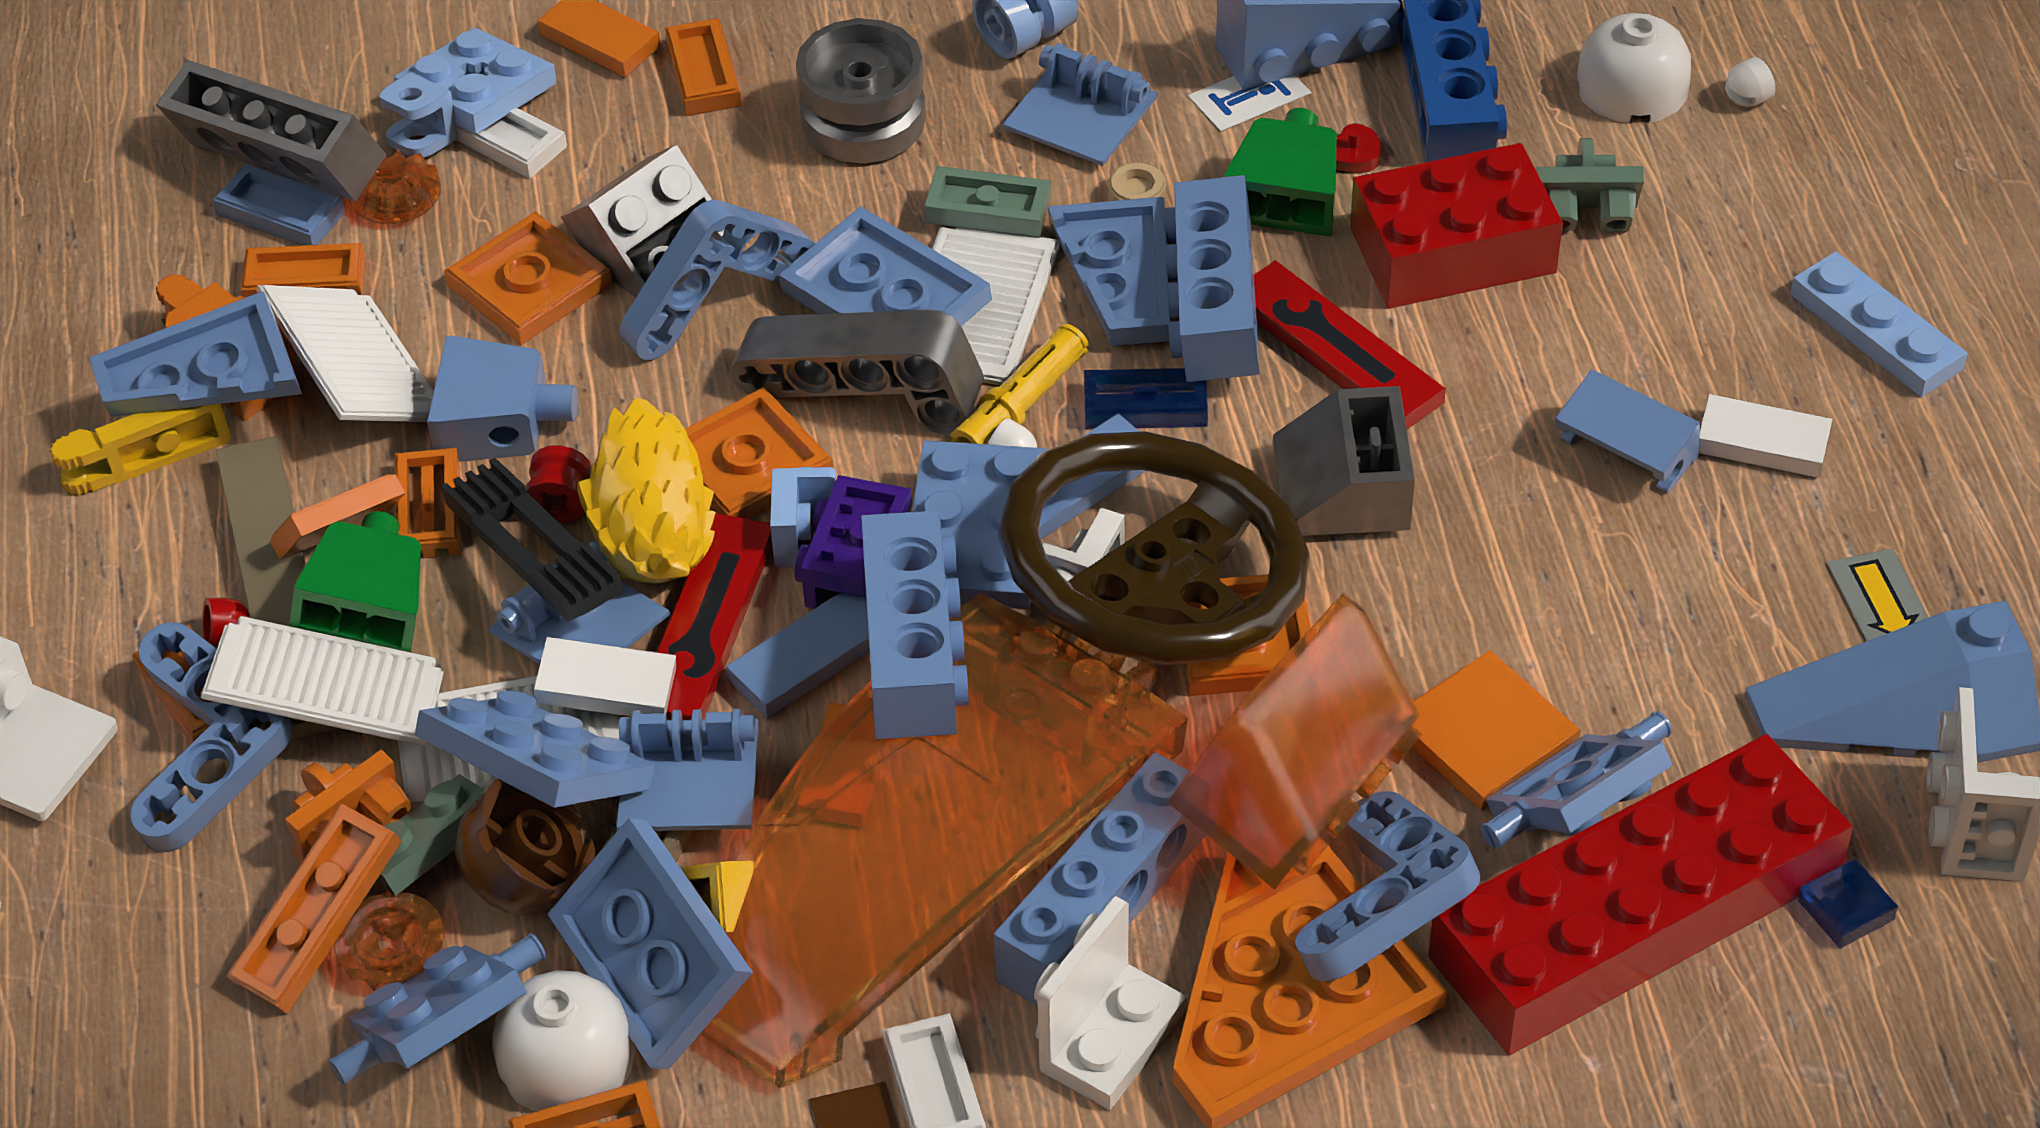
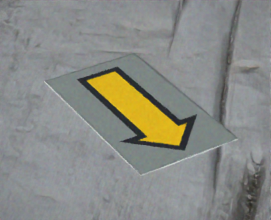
[1827,548,1929,641]

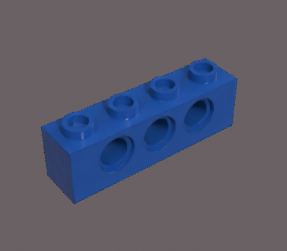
[1398,0,1507,162]

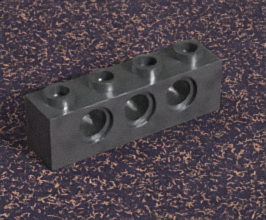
[156,60,386,201]

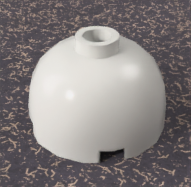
[1576,13,1691,123]
[492,970,635,1111]

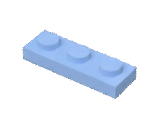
[1790,251,1968,397]

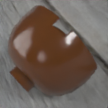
[455,779,595,915]

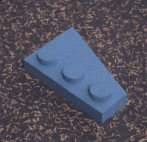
[1047,197,1171,346]

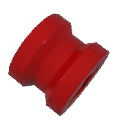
[526,445,592,523]

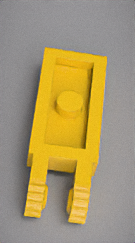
[49,404,232,496]

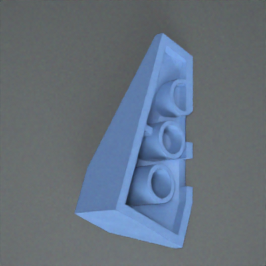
[1745,601,2040,762]

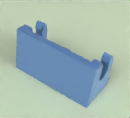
[1555,369,1700,493]

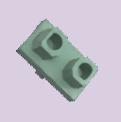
[1536,138,1644,232]

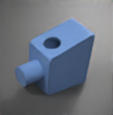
[427,336,578,462]

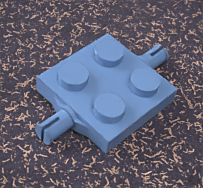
[1480,711,1673,849]
[328,933,547,1085]

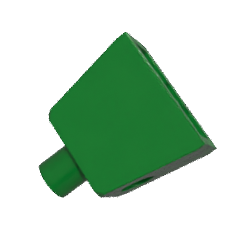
[1224,108,1337,237]
[289,511,421,653]

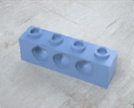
[1164,175,1260,382]
[861,510,969,739]
[993,752,1211,1007]

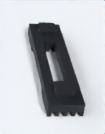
[441,458,623,622]

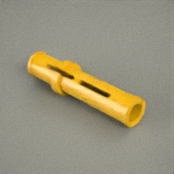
[950,323,1089,444]

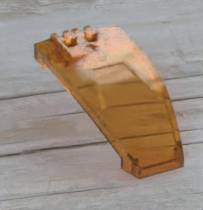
[700,593,1188,1089]

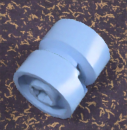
[972,0,1078,59]

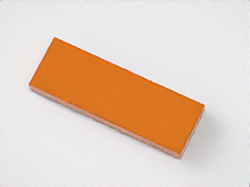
[226,803,402,1015]

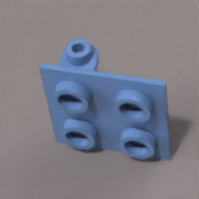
[1003,43,1158,166]
[489,541,670,665]
[616,708,759,831]

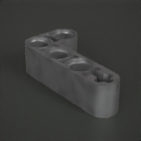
[730,309,984,436]

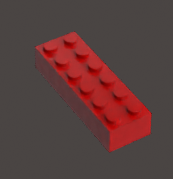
[1428,734,1853,1056]

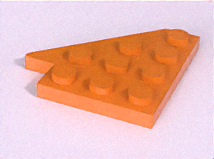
[1172,835,1447,1128]

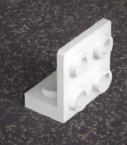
[0,636,118,821]
[1926,687,2040,882]
[1034,896,1187,1111]

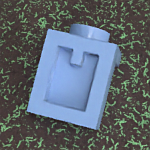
[770,467,836,567]

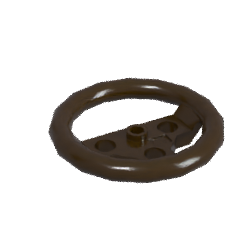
[998,431,1310,665]

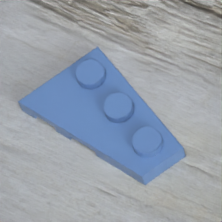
[89,291,302,417]

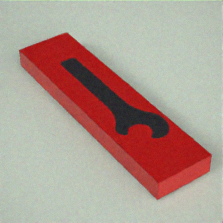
[1254,260,1446,429]
[657,513,772,720]

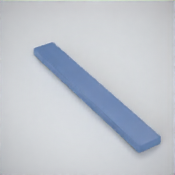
[726,413,1145,719]

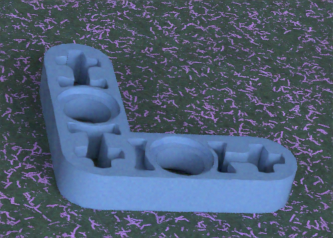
[619,200,816,360]
[130,622,294,852]
[1295,791,1481,981]

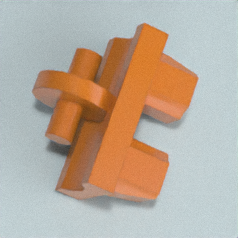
[285,749,411,863]

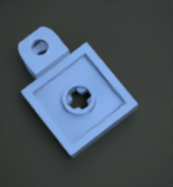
[380,27,557,159]

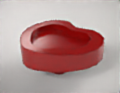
[1336,123,1381,173]

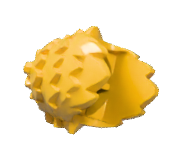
[577,397,716,584]

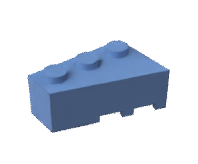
[1216,0,1400,90]

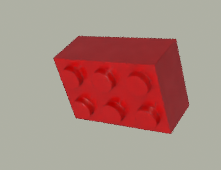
[1350,142,1563,309]

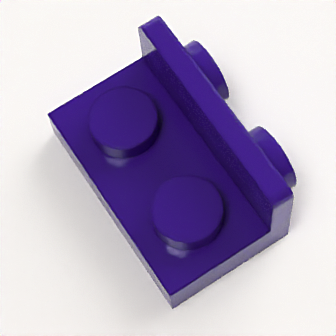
[794,475,912,609]

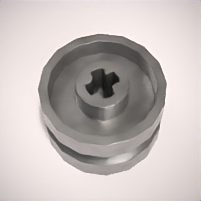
[796,18,926,164]

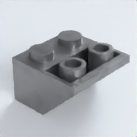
[561,144,725,298]
[1272,386,1415,536]

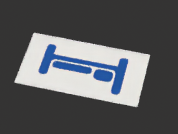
[1187,75,1312,131]

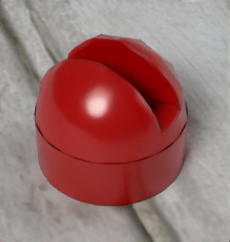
[202,597,249,649]

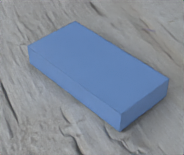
[213,163,345,245]

